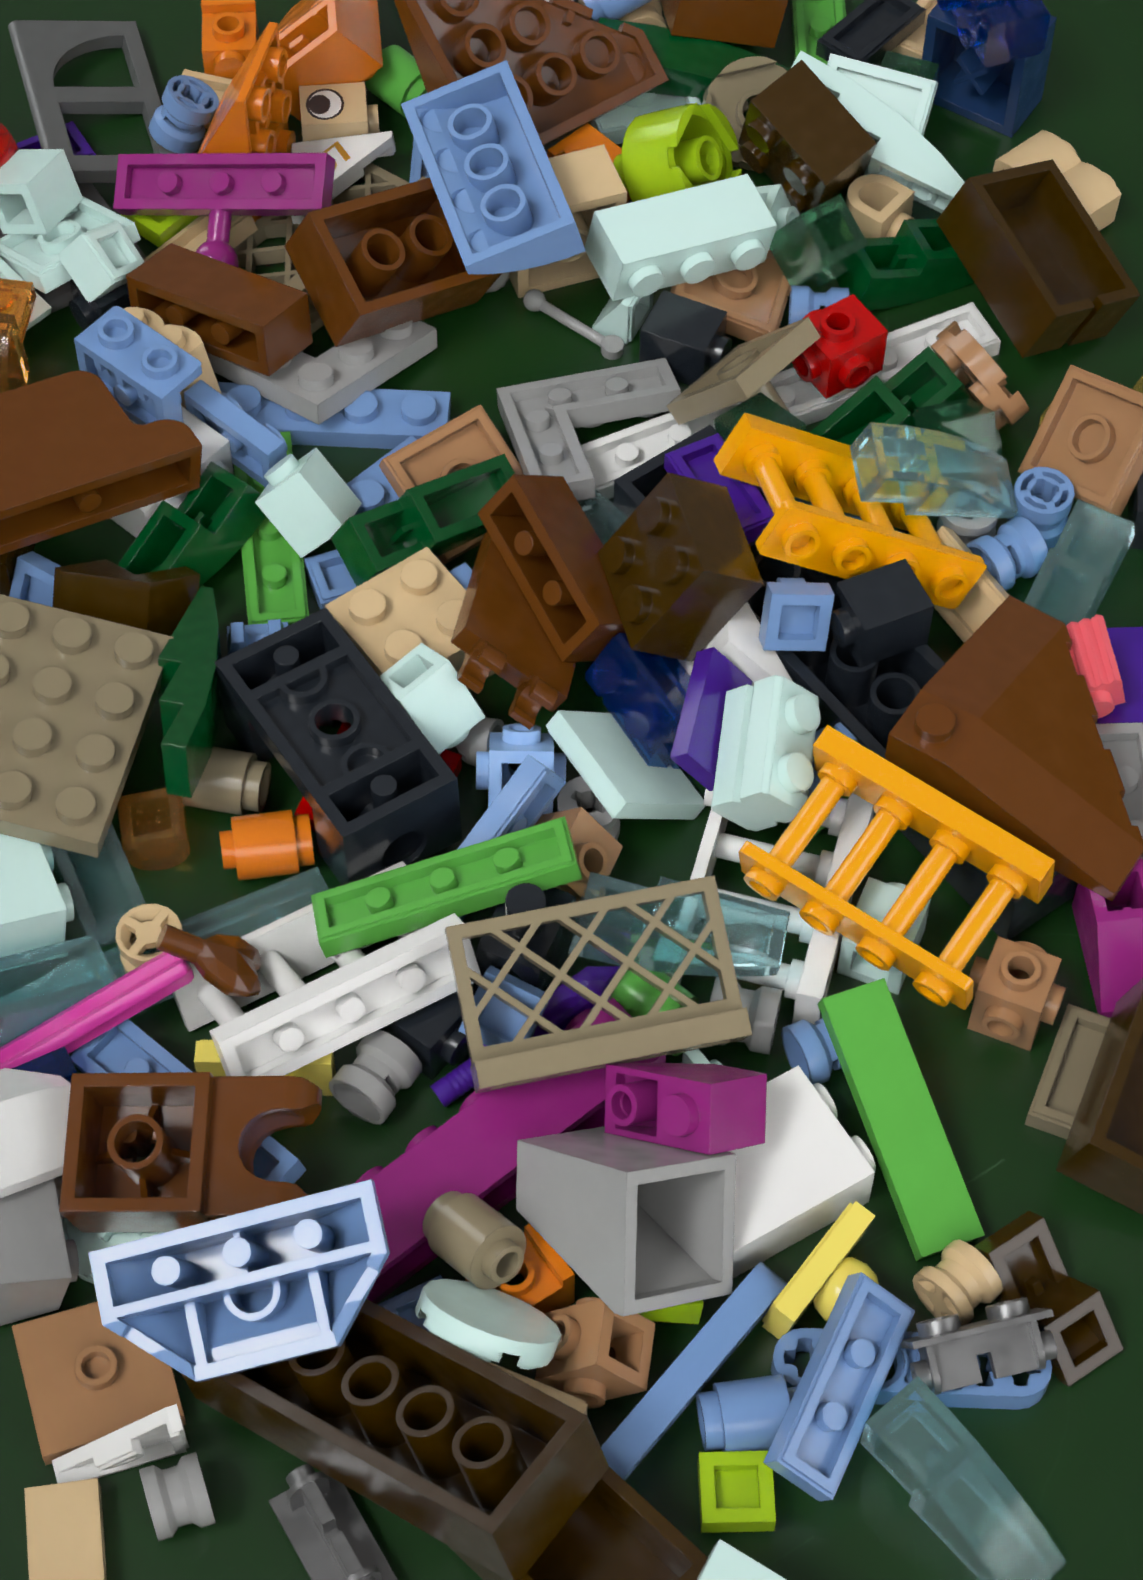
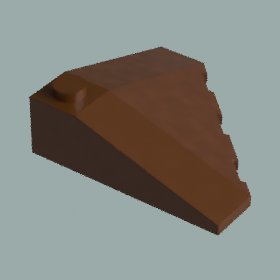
[394,0,669,147]
[885,595,1143,901]

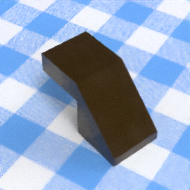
[52,559,200,636]
[974,1211,1123,1387]

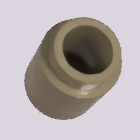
[182,746,271,816]
[423,1191,526,1289]

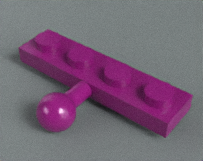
[113,153,336,267]

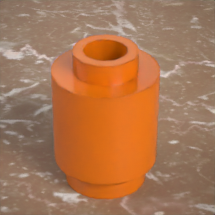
[219,809,315,881]

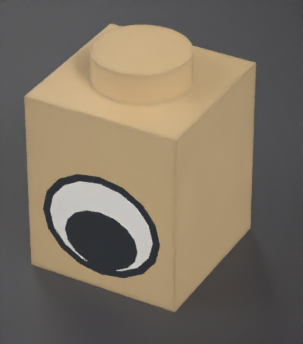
[299,82,380,142]

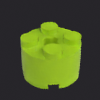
[613,103,742,202]

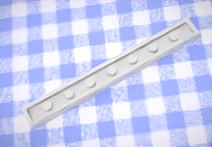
[581,302,1001,507]

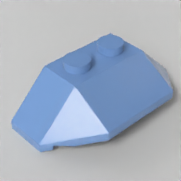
[88,1179,390,1382]

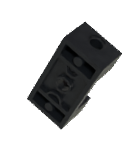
[215,608,462,885]

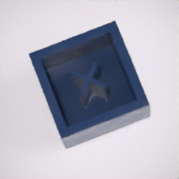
[919,0,1057,138]

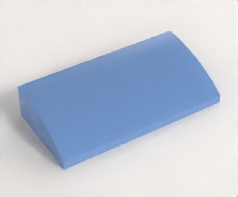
[401,60,586,274]

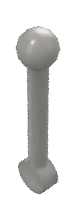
[523,289,624,360]

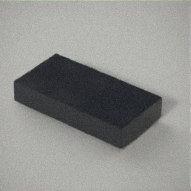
[816,0,926,65]

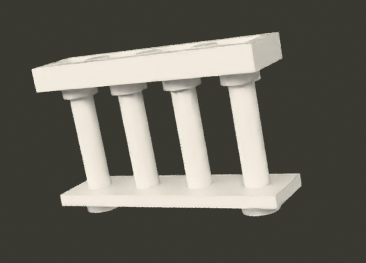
[655,789,875,1024]
[173,861,481,1076]

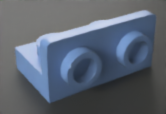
[74,306,202,425]

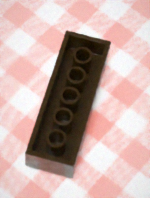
[181,1299,609,1580]

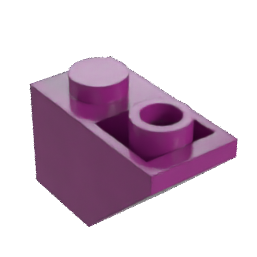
[1072,859,1143,1018]
[604,1062,767,1155]

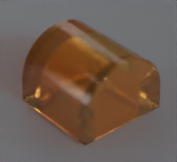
[118,788,190,871]

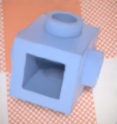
[476,723,566,814]

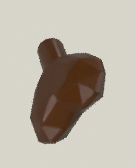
[156,924,261,997]

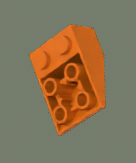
[278,0,383,121]
[198,22,296,222]

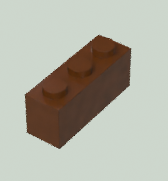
[126,243,313,377]
[477,474,629,662]

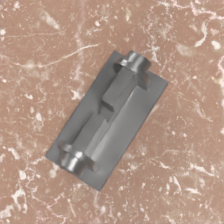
[901,1297,1058,1395]
[269,1464,397,1580]

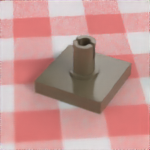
[666,317,821,426]

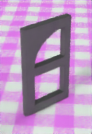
[8,20,176,183]

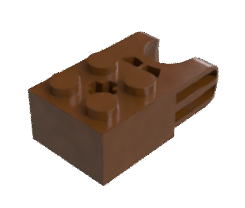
[59,1072,322,1233]

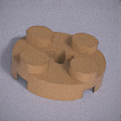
[931,321,1030,431]

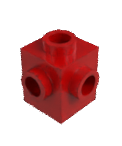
[792,294,888,399]

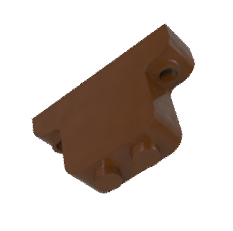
[0,370,202,555]

